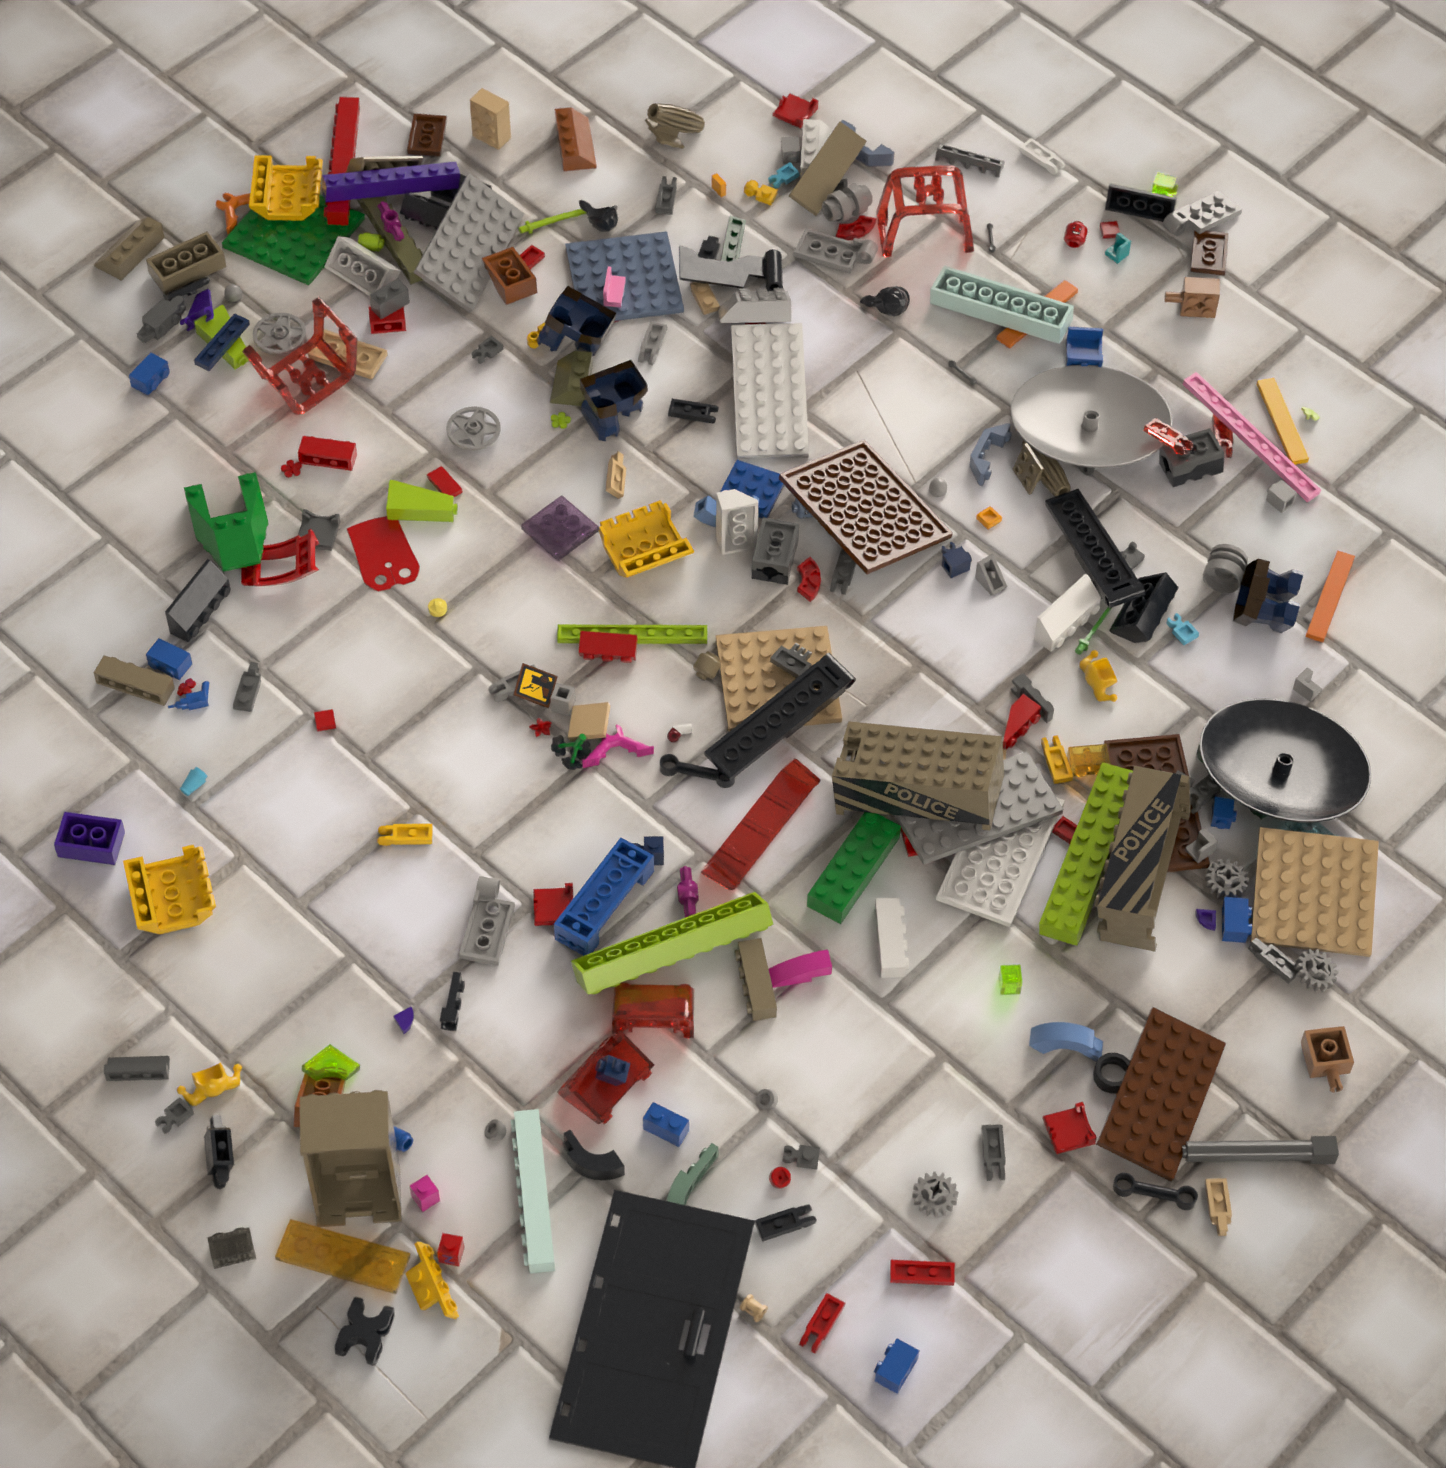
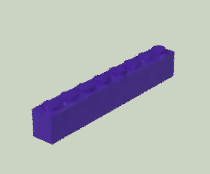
[322,161,460,202]

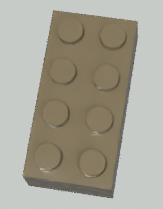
[146,231,226,294]

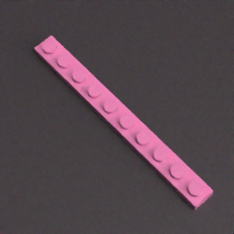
[1182,372,1321,502]

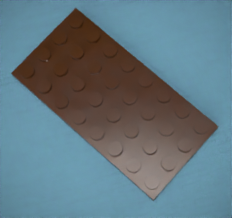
[1103,734,1210,872]
[1096,1007,1226,1182]

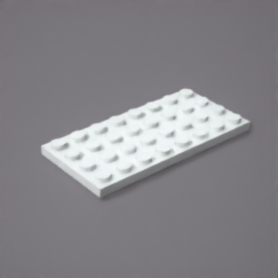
[731,323,809,459]
[936,797,1065,927]

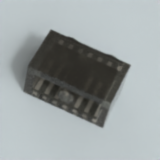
[207,1227,256,1269]

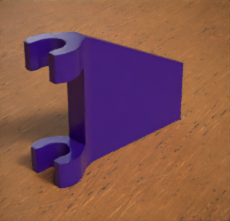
[180,289,214,331]

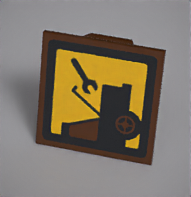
[513,663,558,708]

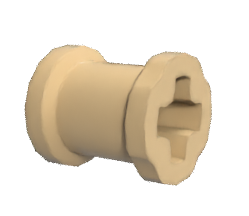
[739,1294,768,1322]

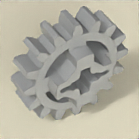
[1205,859,1249,898]
[1294,949,1338,992]
[912,1171,958,1217]

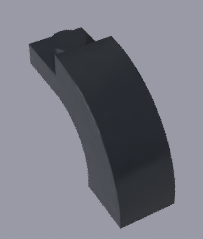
[562,1129,625,1181]

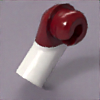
[667,724,692,742]

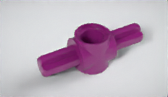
[378,201,404,242]
[677,866,699,918]

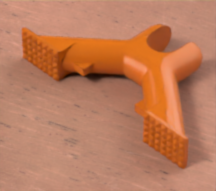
[215,193,250,235]

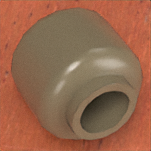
[693,651,721,681]

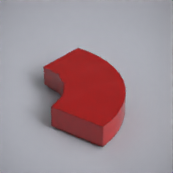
[835,215,877,241]
[797,557,821,602]

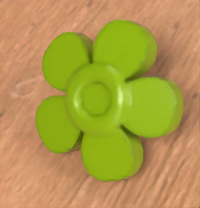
[551,412,571,429]

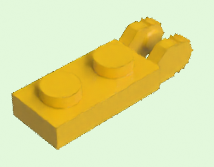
[1041,735,1073,784]
[377,824,433,846]

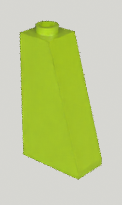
[194,304,249,369]
[386,480,458,522]

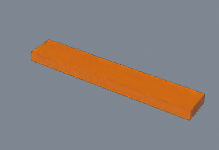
[996,280,1078,349]
[1305,550,1355,642]

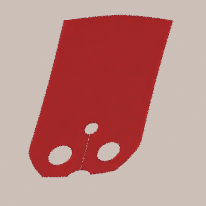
[347,516,420,591]

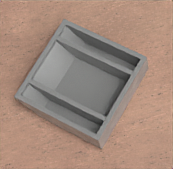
[718,288,791,323]

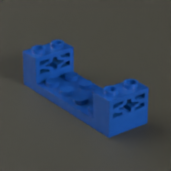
[554,837,654,956]

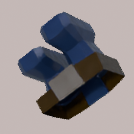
[537,286,617,356]
[580,360,648,442]
[1233,558,1303,634]

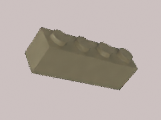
[93,655,175,706]
[734,938,777,1021]

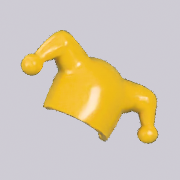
[1079,650,1118,702]
[177,1062,242,1107]

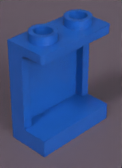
[1066,327,1103,367]

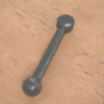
[987,223,996,252]
[948,360,977,385]

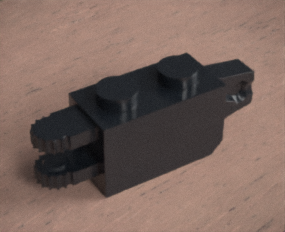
[204,1115,234,1190]

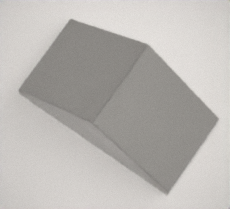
[975,554,1007,596]

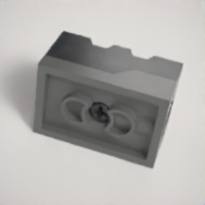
[1159,428,1224,487]
[751,517,799,585]

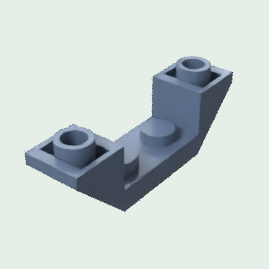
[841,120,895,167]
[969,423,1012,486]

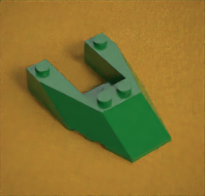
[184,472,269,572]

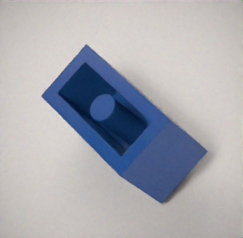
[129,353,170,395]
[146,638,192,680]
[1222,897,1252,943]
[643,1102,689,1147]
[874,1338,920,1394]

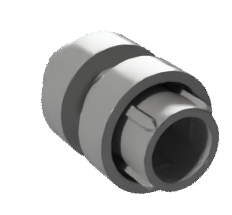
[822,184,873,223]

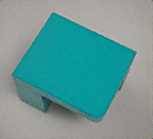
[1105,232,1131,264]

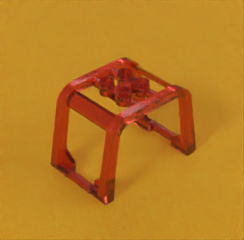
[876,165,974,257]
[242,297,358,415]

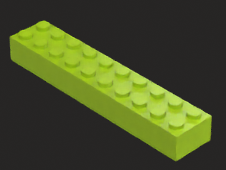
[1039,762,1133,946]
[571,892,774,995]

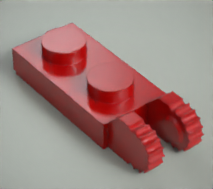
[799,1293,846,1353]

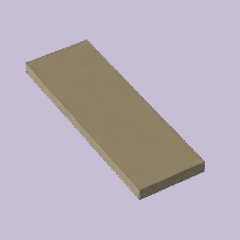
[789,121,867,216]

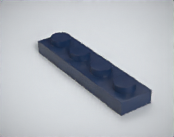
[194,313,250,371]

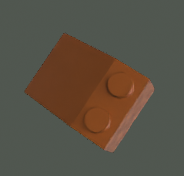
[482,247,537,305]
[294,1070,346,1127]

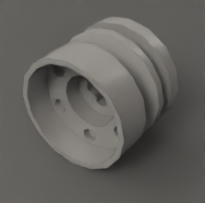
[1203,544,1248,593]

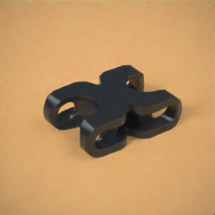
[335,1297,395,1366]

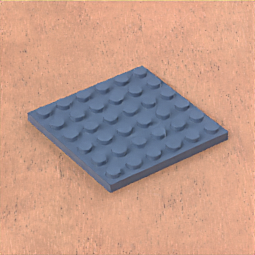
[565,231,684,321]

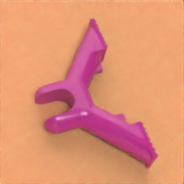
[582,725,654,768]

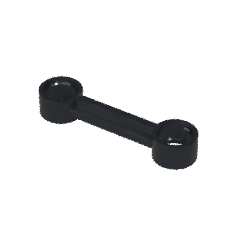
[660,754,735,788]
[1113,1172,1198,1210]

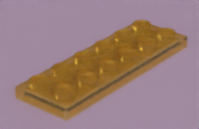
[275,1219,411,1294]

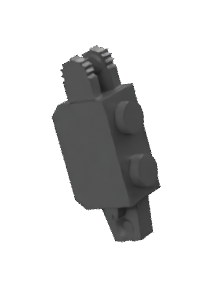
[137,295,186,343]

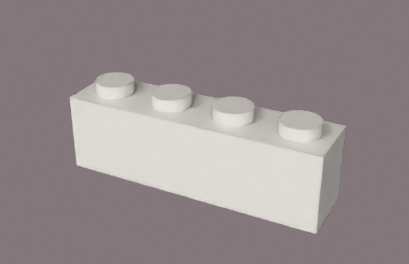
[875,898,909,978]

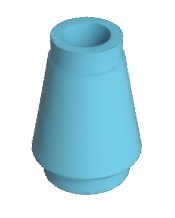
[180,767,208,796]

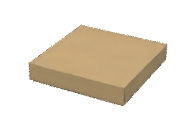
[568,702,610,741]

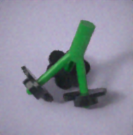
[551,734,591,770]

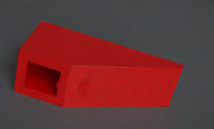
[1003,694,1041,750]

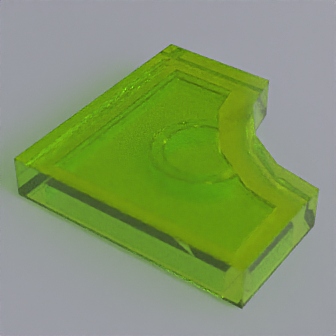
[301,1044,360,1081]

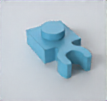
[768,162,800,189]
[1166,613,1199,645]

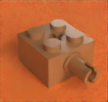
[1164,277,1220,318]
[1301,1026,1354,1093]

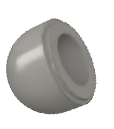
[224,284,242,302]
[929,478,947,497]
[756,1089,778,1110]
[485,1119,506,1141]

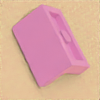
[603,267,626,308]

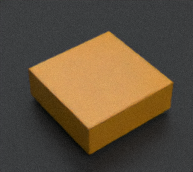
[711,173,726,197]
[976,506,1002,530]

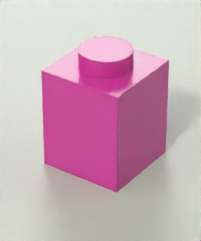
[409,1175,440,1212]

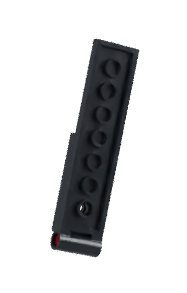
[1045,488,1145,608]
[704,653,856,781]

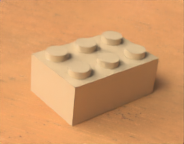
[470,88,511,150]

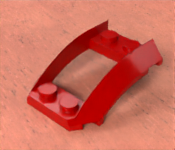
[241,529,319,586]

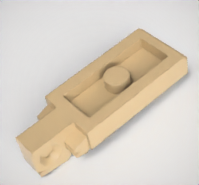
[690,282,720,315]
[605,451,626,499]
[1204,1178,1232,1236]

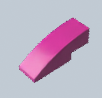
[769,949,832,988]

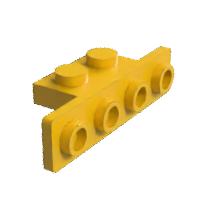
[405,1241,459,1319]

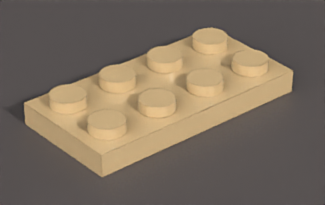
[308,329,388,380]

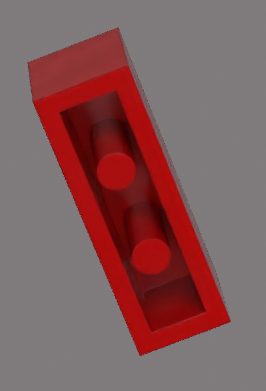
[298,436,357,471]
[579,631,638,663]

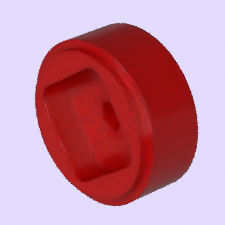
[769,1167,791,1189]

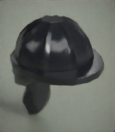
[579,200,618,232]
[860,286,910,317]

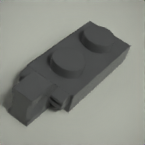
[232,662,261,712]
[1248,938,1299,984]

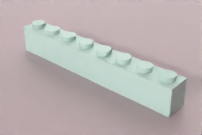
[510,1109,555,1274]

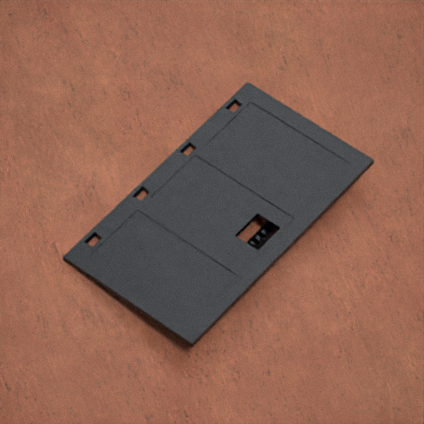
[549,1190,755,1468]

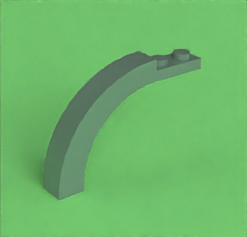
[667,1143,719,1205]

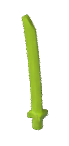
[518,209,587,234]

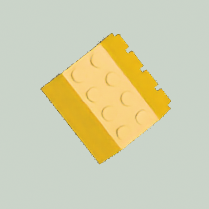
[249,155,323,220]
[598,500,694,578]
[123,844,216,934]

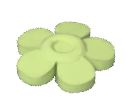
[1301,407,1320,421]

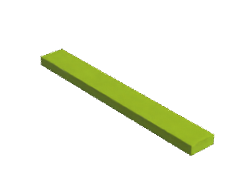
[557,624,708,644]

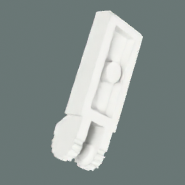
[1019,138,1065,175]

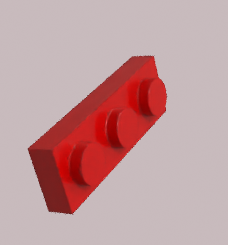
[890,1260,955,1286]

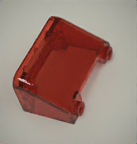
[612,983,695,1038]
[557,1030,655,1124]

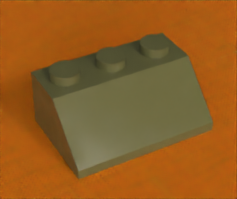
[550,351,593,406]

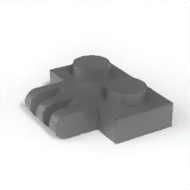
[770,643,812,678]

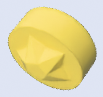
[428,598,447,617]

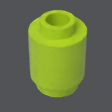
[358,233,384,252]

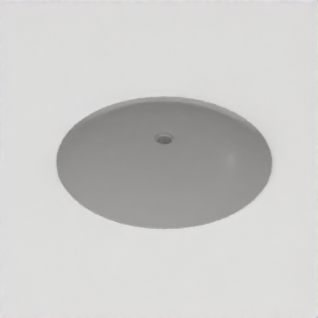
[1011,365,1173,468]

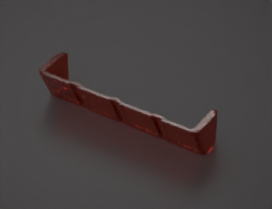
[701,758,821,890]

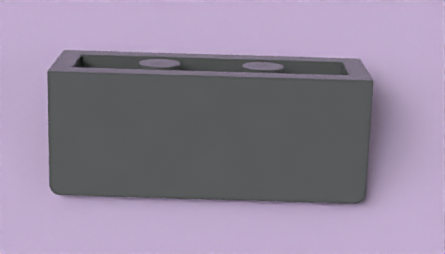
[104,1056,170,1081]

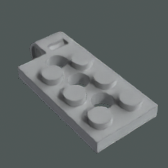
[1163,191,1242,236]
[794,228,878,273]
[459,876,515,966]

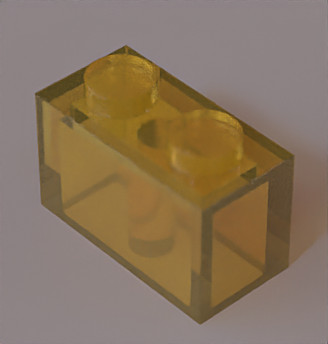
[1067,744,1110,777]

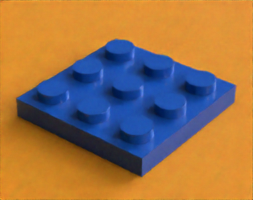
[720,460,784,519]

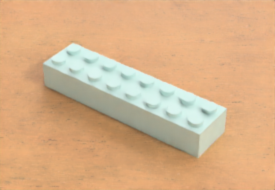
[930,266,1074,344]

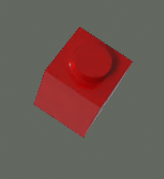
[437,1233,465,1267]

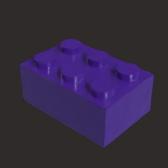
[54,812,125,865]

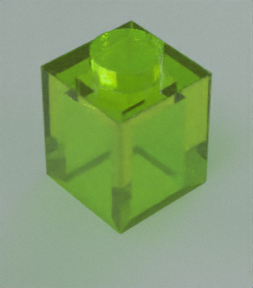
[1152,172,1179,196]
[998,965,1023,995]

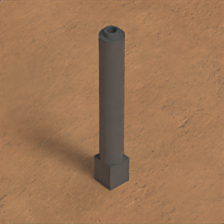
[1182,1136,1339,1164]

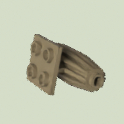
[645,103,705,149]
[1013,440,1071,497]

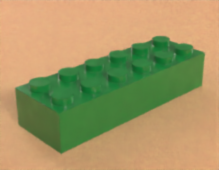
[807,812,901,924]

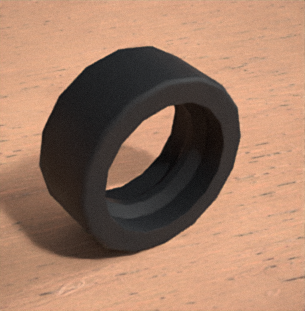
[1093,1052,1130,1094]

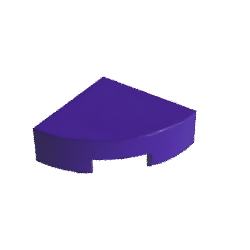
[1195,909,1216,931]
[393,1007,414,1034]

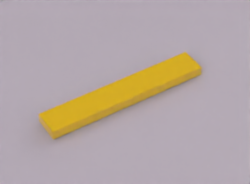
[1257,377,1309,465]

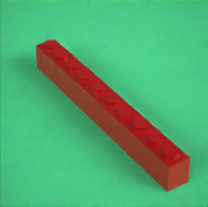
[324,97,360,225]

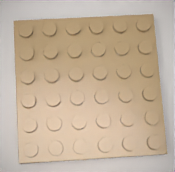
[716,626,842,732]
[1250,827,1379,957]

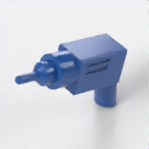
[168,681,210,710]

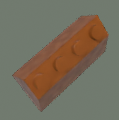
[555,107,597,172]

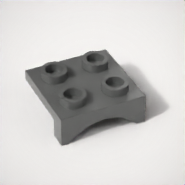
[298,509,340,551]

